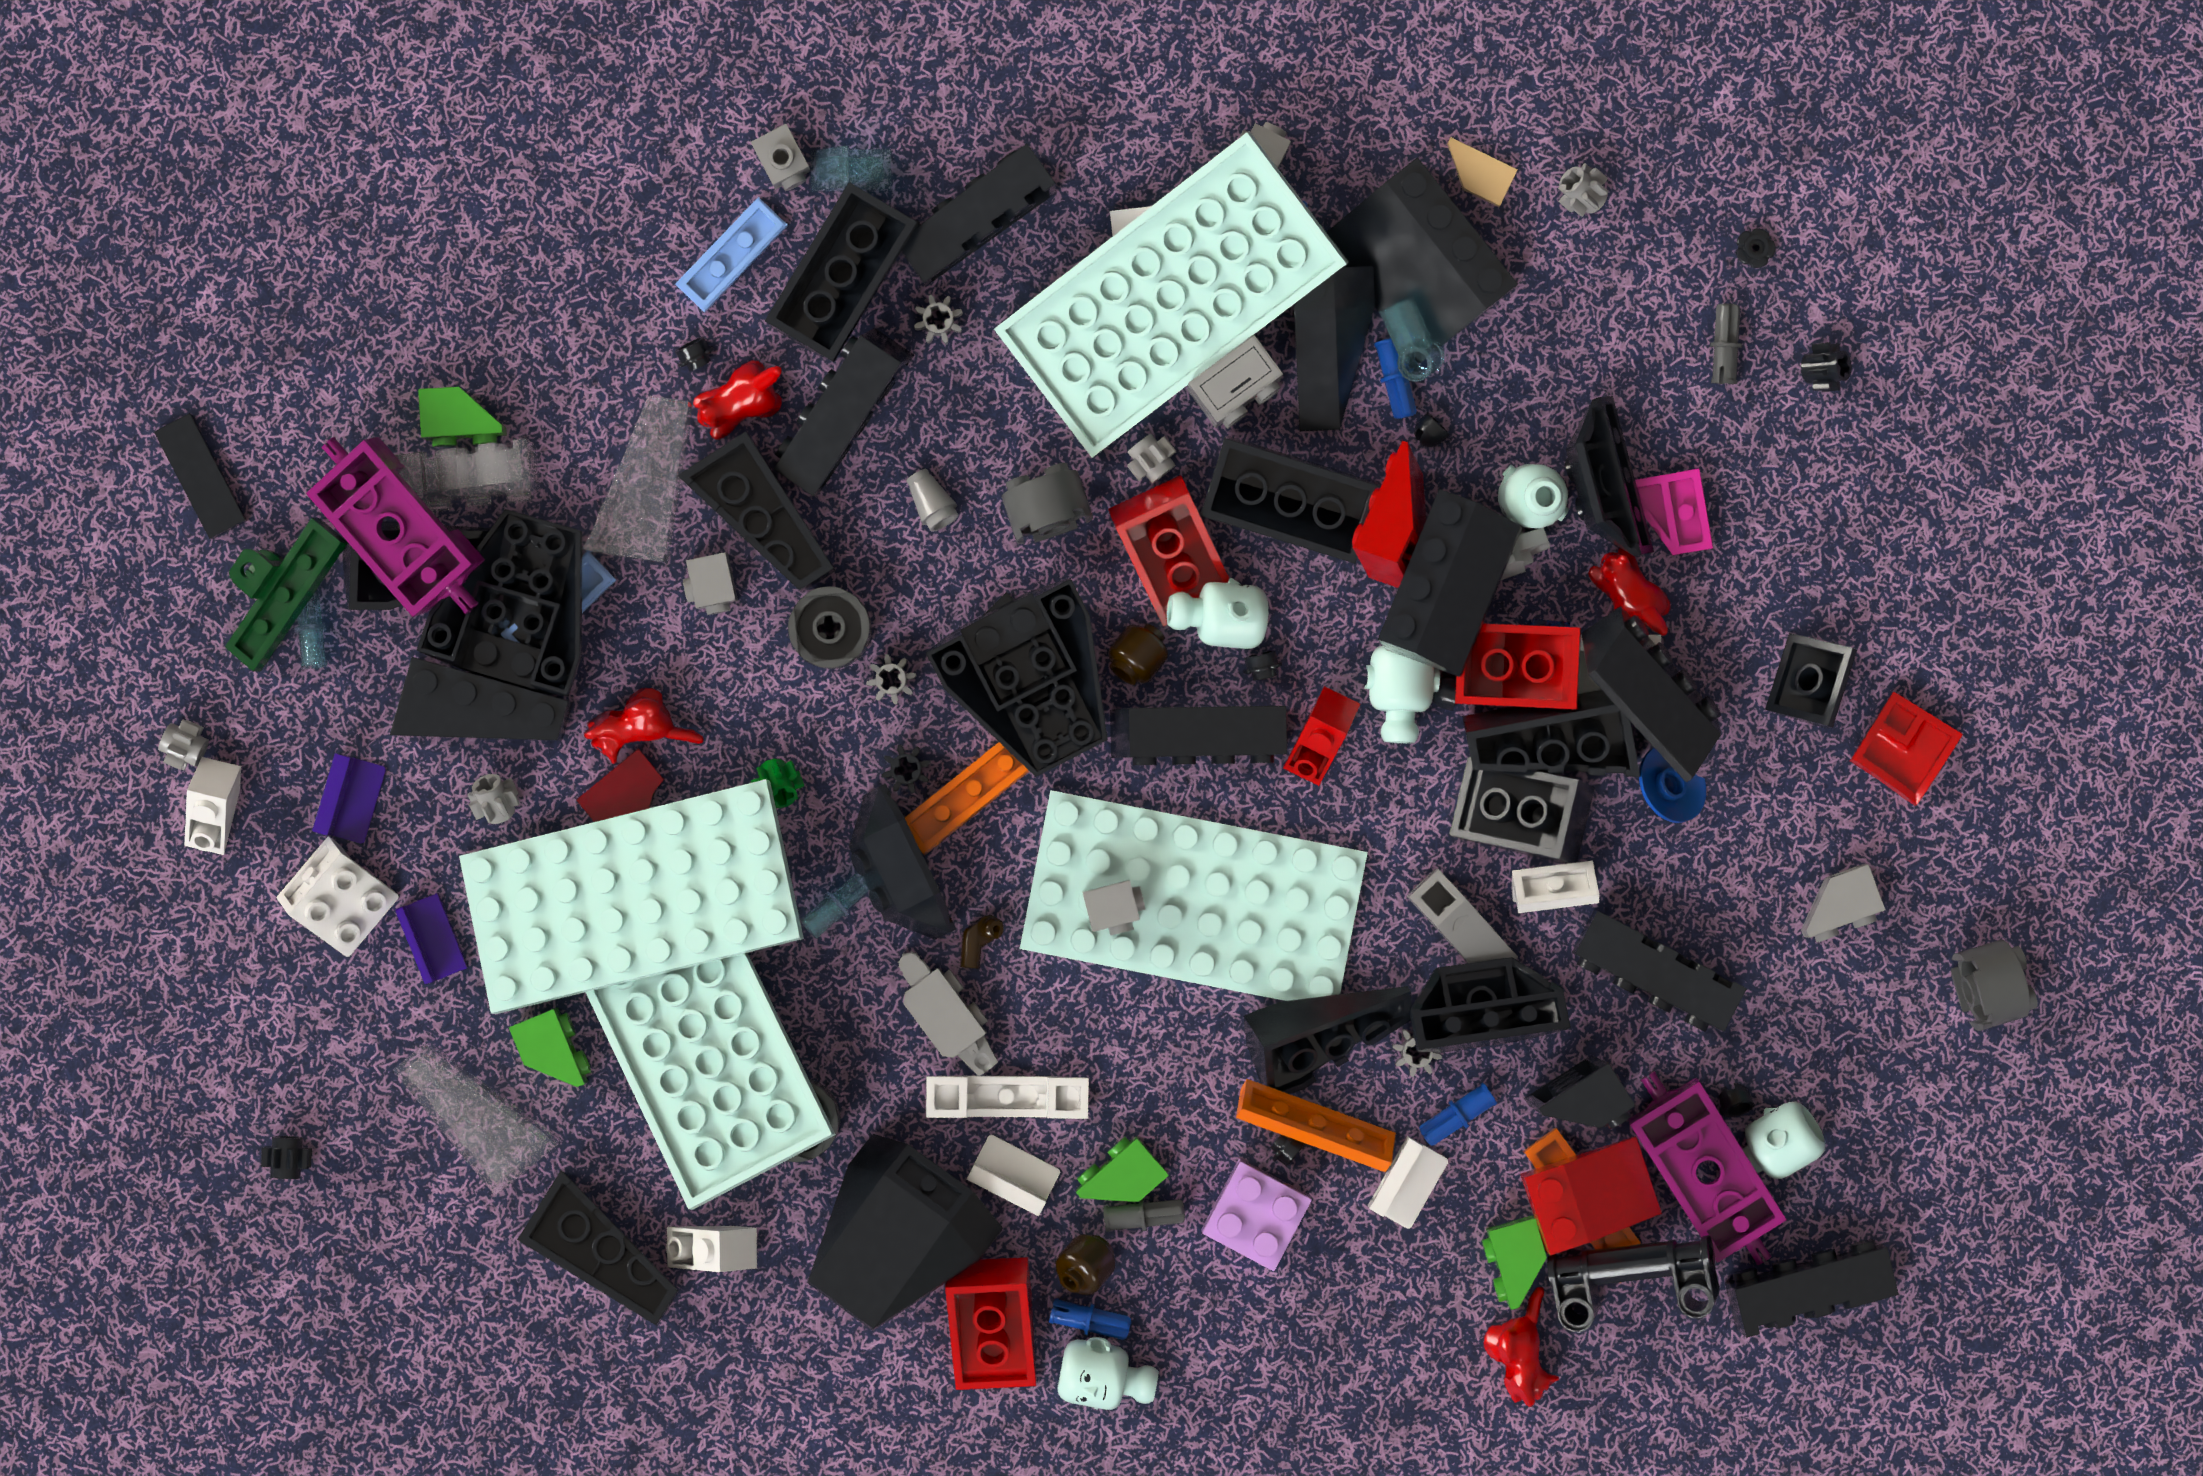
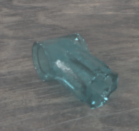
[1380,297,1444,382]

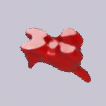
[693,360,782,440]
[1588,548,1670,636]
[584,688,704,764]
[1484,1287,1559,1407]

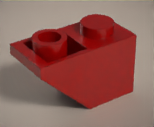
[1283,686,1360,786]

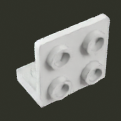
[276,836,399,957]

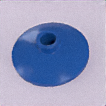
[1639,748,1706,823]

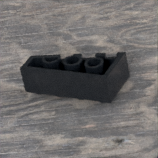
[901,144,1056,287]
[677,432,836,593]

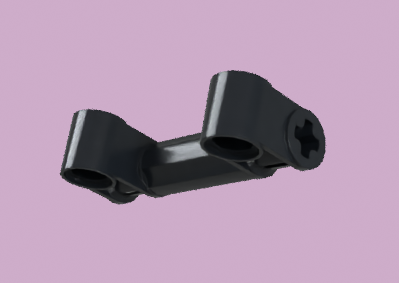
[1547,1235,1720,1332]

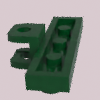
[225,518,348,672]

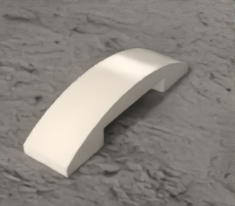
[926,1075,1089,1119]

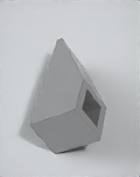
[1406,869,1518,963]

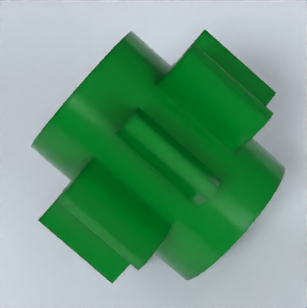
[751,759,804,808]

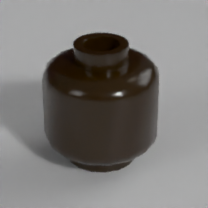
[1108,624,1168,685]
[1055,1234,1115,1295]

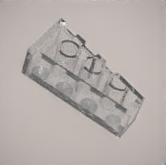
[583,395,693,565]
[395,438,541,511]
[393,1042,563,1196]

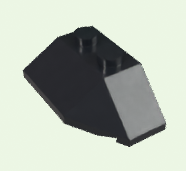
[1565,396,1654,556]
[849,784,956,939]
[1409,957,1571,1053]

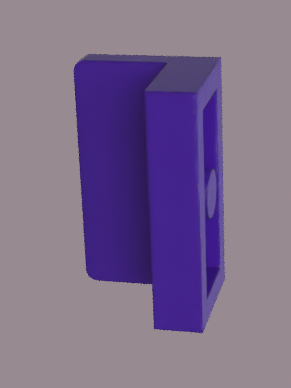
[312,753,386,844]
[395,893,469,984]

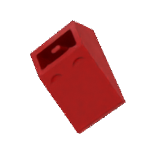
[1352,440,1426,588]

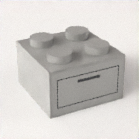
[1187,335,1283,429]

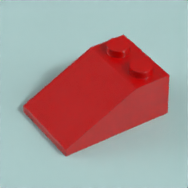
[1108,475,1229,627]
[1455,623,1581,709]
[1520,1136,1662,1255]
[945,1257,1036,1390]

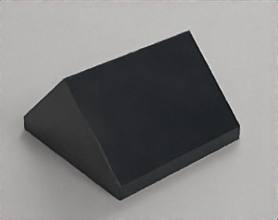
[1765,633,1857,729]

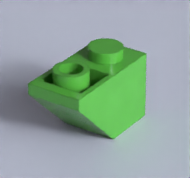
[418,387,507,447]
[509,1008,591,1087]
[1076,1136,1169,1202]
[1481,1215,1547,1310]

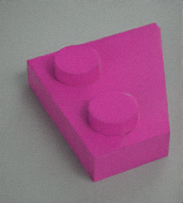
[1635,469,1714,556]

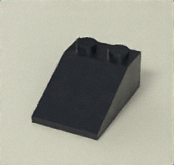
[1449,757,1595,864]

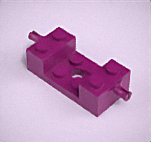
[306,437,485,617]
[1628,1071,1786,1265]

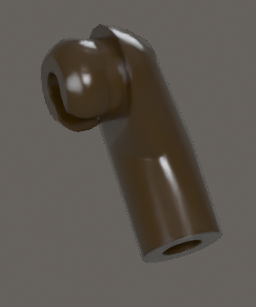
[960,915,1004,969]

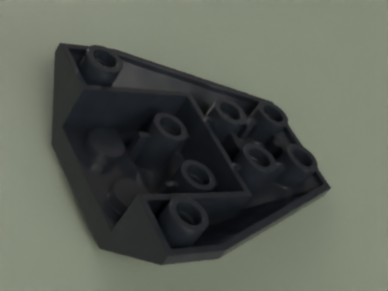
[416,509,582,696]
[925,578,1108,777]
[807,1134,1003,1331]

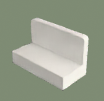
[1512,860,1599,913]
[967,1135,1060,1216]
[1368,1136,1448,1229]

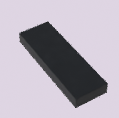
[154,413,247,540]

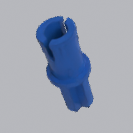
[1374,337,1417,419]
[1419,1083,1497,1146]
[1049,1298,1131,1340]

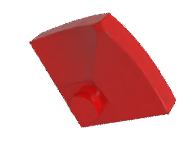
[1850,691,1963,806]

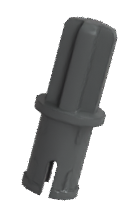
[1710,303,1742,385]
[1103,1199,1185,1232]

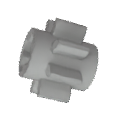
[1558,163,1609,217]
[914,295,963,345]
[1127,434,1176,484]
[866,654,917,705]
[158,719,209,770]
[467,774,520,824]
[1392,1029,1442,1077]

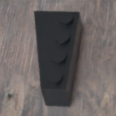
[774,328,914,496]
[390,657,573,741]
[1462,690,1640,777]
[1110,706,1287,765]
[1571,910,1747,1032]
[517,1170,679,1326]
[1725,1239,1899,1338]

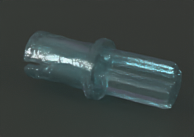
[294,589,327,669]
[800,873,869,939]

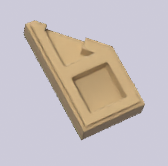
[1447,137,1518,207]

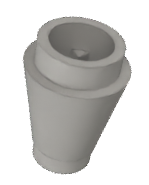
[906,469,959,532]

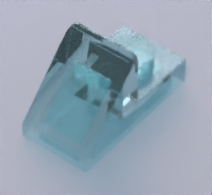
[811,146,892,192]

